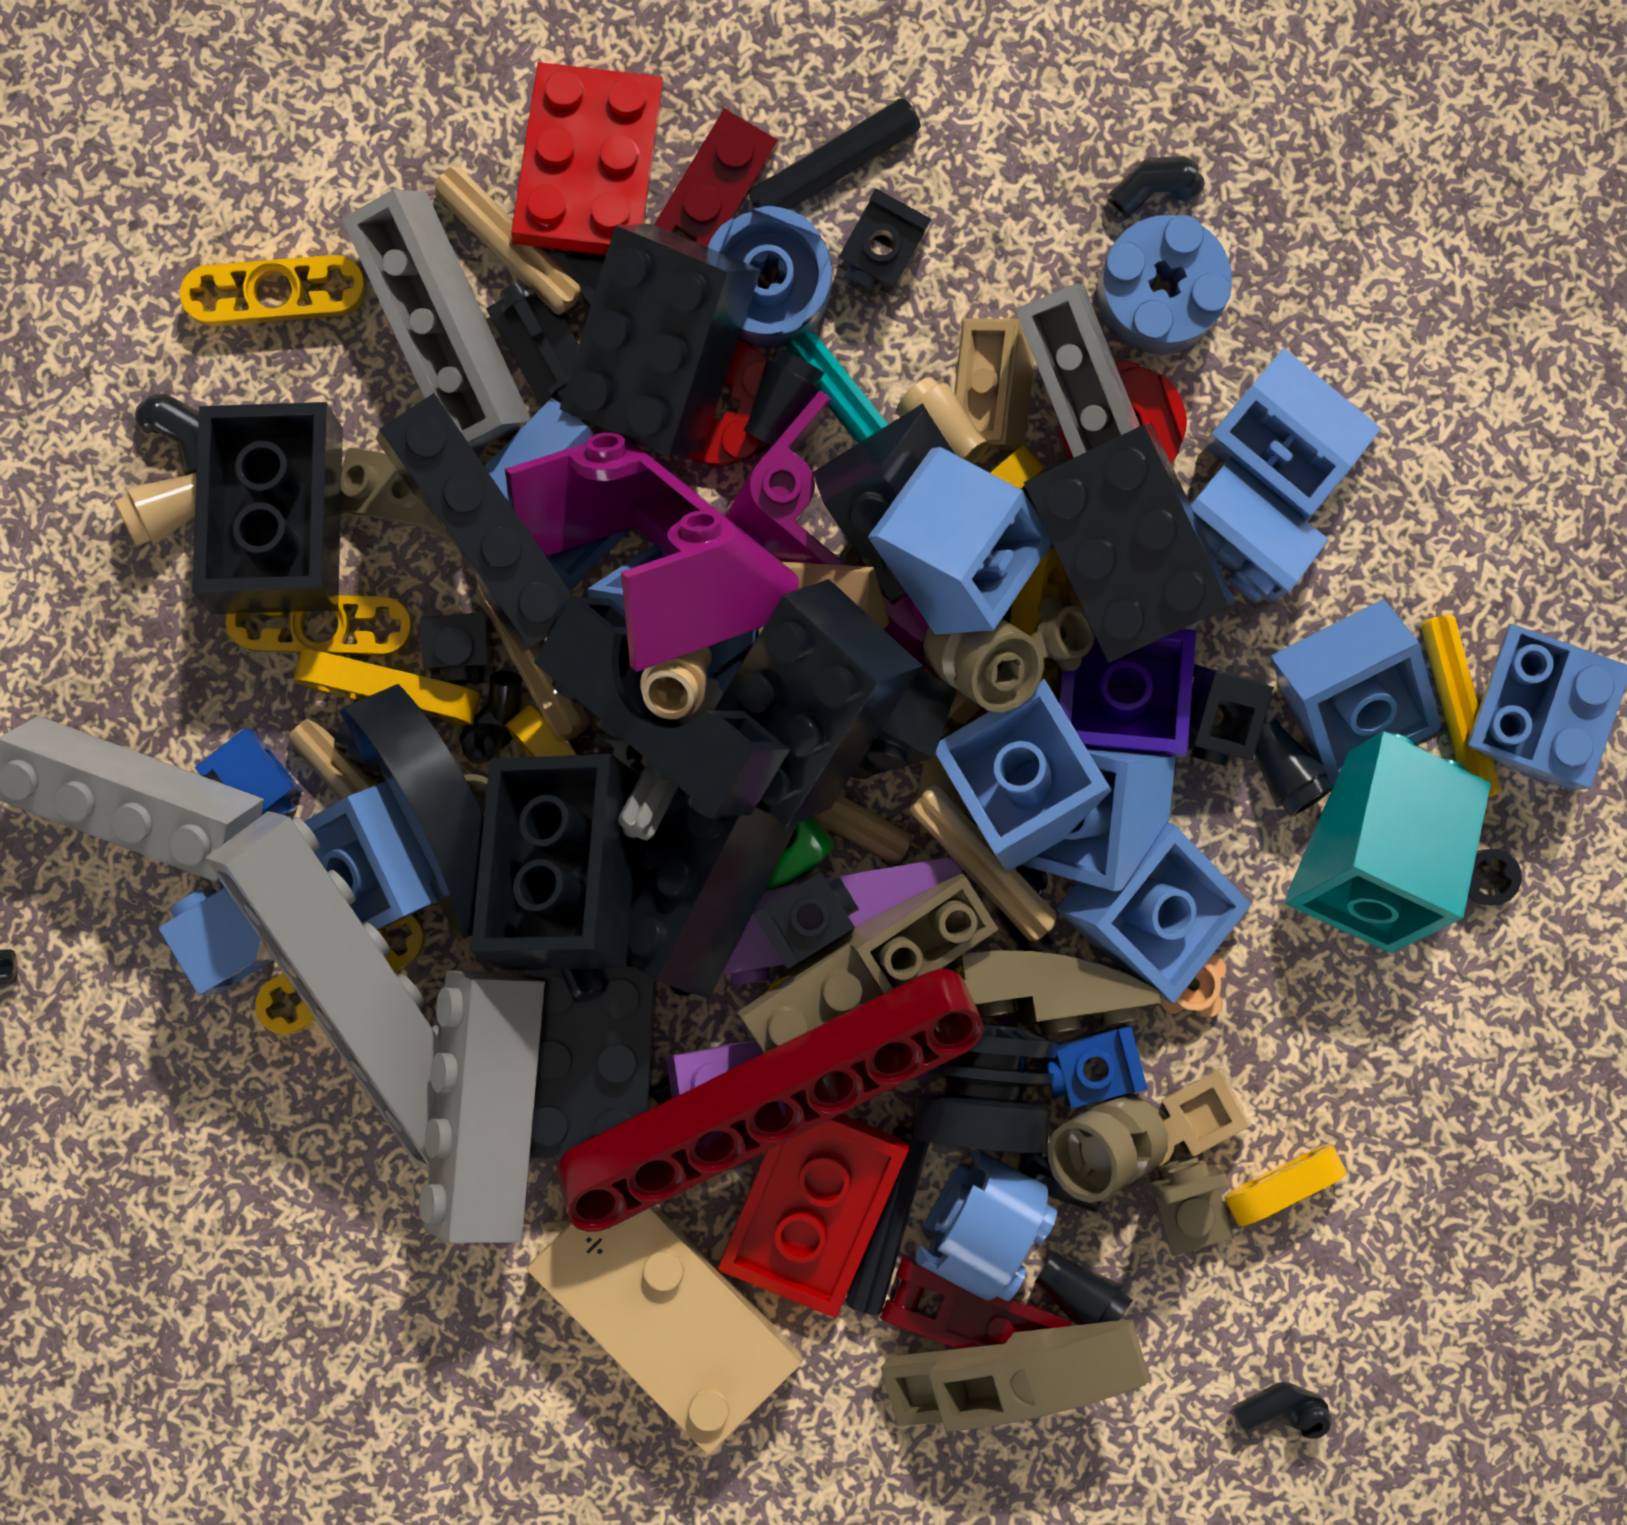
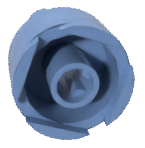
[708,206,832,348]
[1097,215,1232,355]
[916,1149,1057,1301]

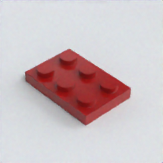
[511,62,663,255]
[717,1114,910,1318]

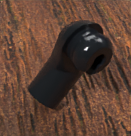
[1107,156,1204,218]

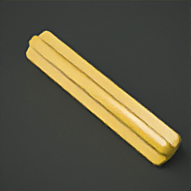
[1421,614,1501,797]

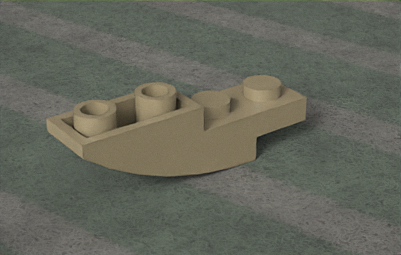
[737,874,999,1053]
[949,950,1161,1035]
[880,1319,1150,1432]

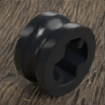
[1468,848,1522,906]

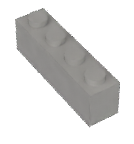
[342,189,531,450]
[1015,284,1140,458]
[0,716,264,883]
[419,970,545,1243]

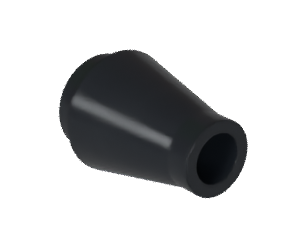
[743,348,825,446]
[1254,719,1333,817]
[1034,1252,1133,1325]

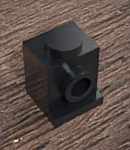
[838,188,931,297]
[420,613,495,685]
[1188,664,1274,766]
[754,872,859,969]

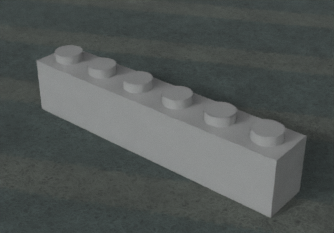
[205,811,441,1172]

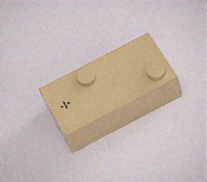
[526,1205,802,1456]

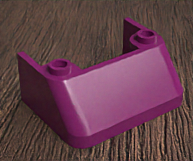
[723,390,930,671]
[505,433,799,672]

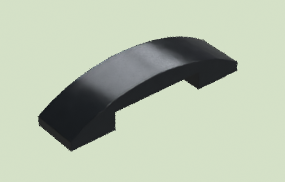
[339,684,484,942]

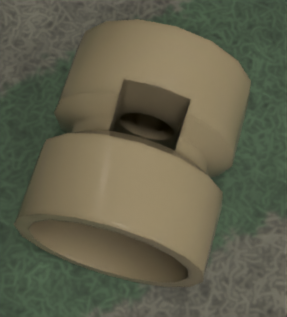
[923,619,1044,713]
[1048,1094,1168,1203]

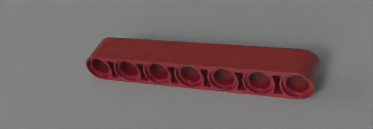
[556,969,984,1232]

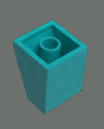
[1284,731,1491,953]

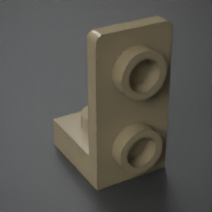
[341,448,453,543]
[1149,1156,1234,1256]

